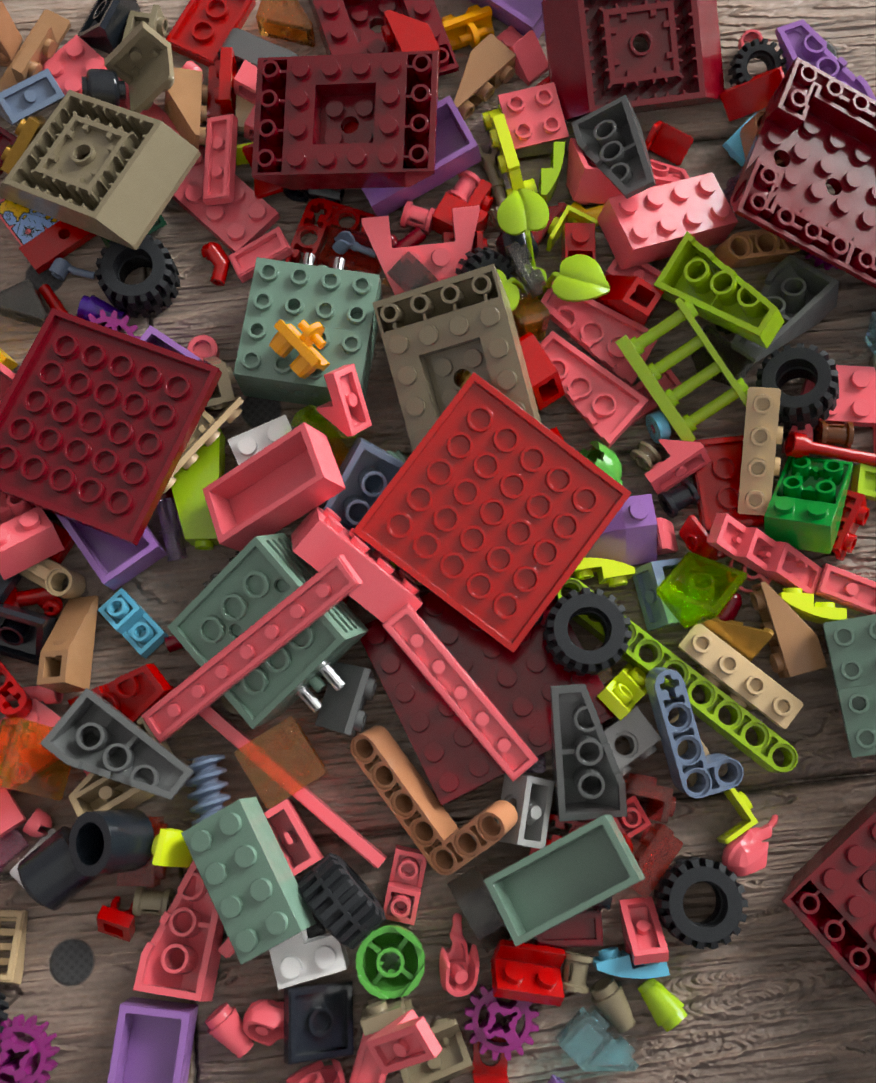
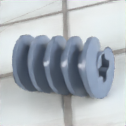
[185,754,231,826]

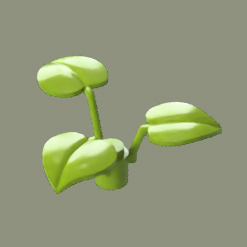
[497,188,610,312]

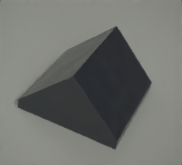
[78,0,140,54]
[0,602,58,665]

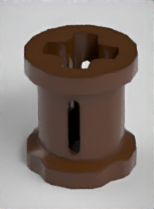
[814,420,854,449]

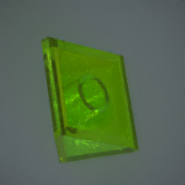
[656,551,747,628]

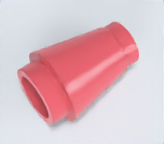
[205,1002,254,1058]

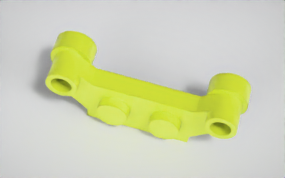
[482,105,538,197]

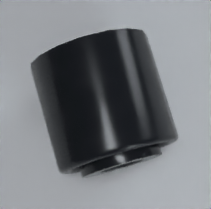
[69,808,154,877]
[17,826,98,911]

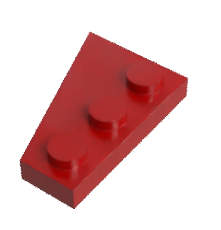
[68,663,172,725]

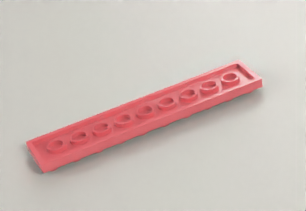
[42,35,280,253]

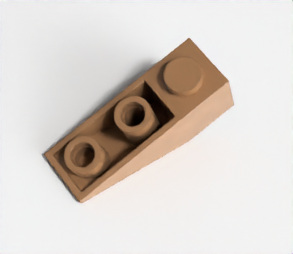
[454,33,516,120]
[165,67,208,150]
[750,581,827,678]
[36,595,99,693]

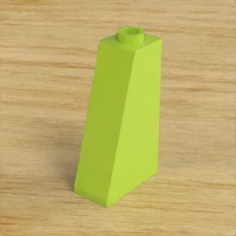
[171,428,226,550]

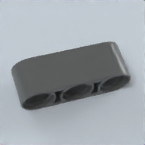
[218,28,298,71]

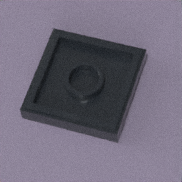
[284,980,354,1065]

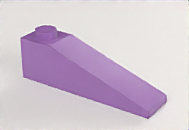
[775,19,876,101]
[584,494,657,566]

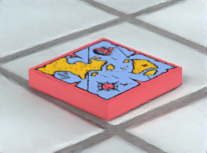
[0,198,60,246]

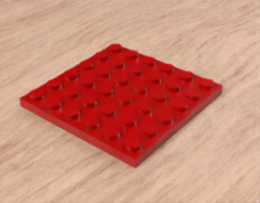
[352,372,632,653]

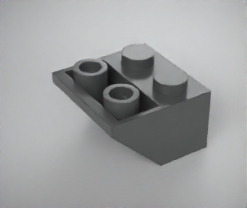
[315,662,378,738]

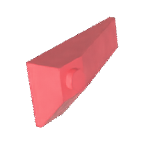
[566,138,690,205]
[133,860,224,1002]

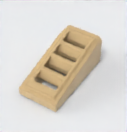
[0,910,28,985]

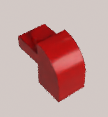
[432,179,494,235]

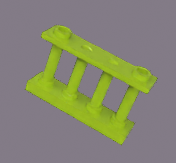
[615,297,749,442]

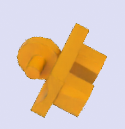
[441,5,494,51]
[269,319,330,379]

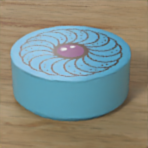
[646,411,671,443]

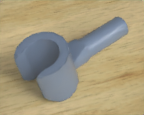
[332,230,375,258]
[49,258,95,281]

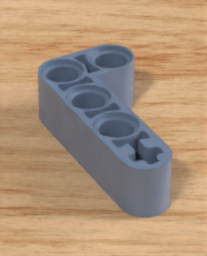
[645,667,744,799]

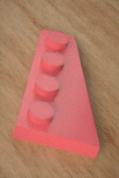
[538,282,658,387]
[540,331,649,448]

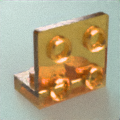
[234,716,329,809]
[0,718,72,801]

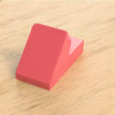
[496,25,549,86]
[316,364,372,437]
[644,439,711,495]
[619,896,669,965]
[365,1009,442,1075]

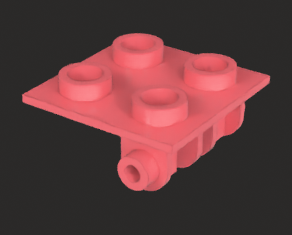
[498,82,569,150]

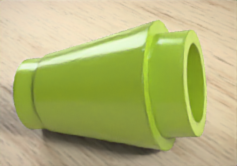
[637,978,688,1032]

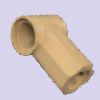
[20,558,86,599]

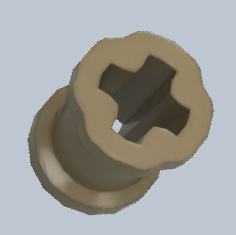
[132,886,174,917]
[562,951,594,994]

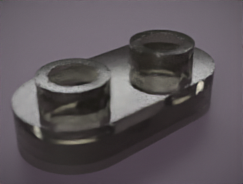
[505,241,546,299]

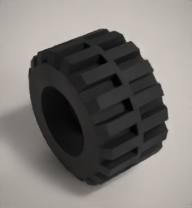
[95,234,180,318]
[756,343,839,430]
[543,588,632,676]
[298,853,386,949]
[653,857,748,950]

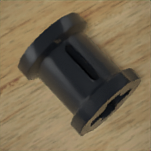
[658,479,700,518]

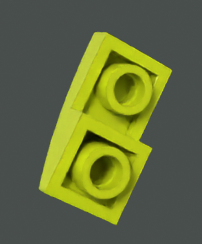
[570,557,635,587]
[778,588,847,624]
[597,663,647,721]
[151,828,193,868]

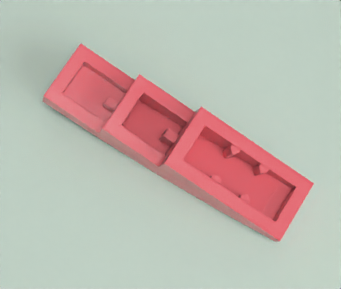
[706,513,823,594]

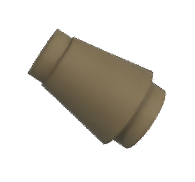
[590,976,636,1033]

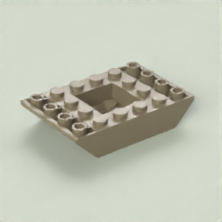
[0,90,201,250]
[372,264,541,451]

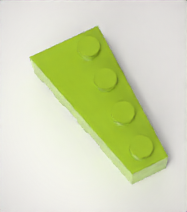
[654,231,785,349]

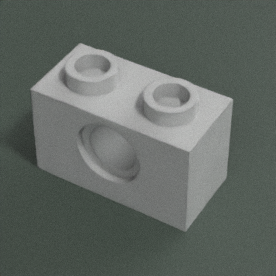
[603,706,661,776]
[497,774,555,849]

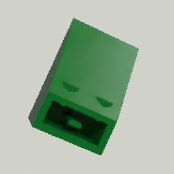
[764,456,853,554]

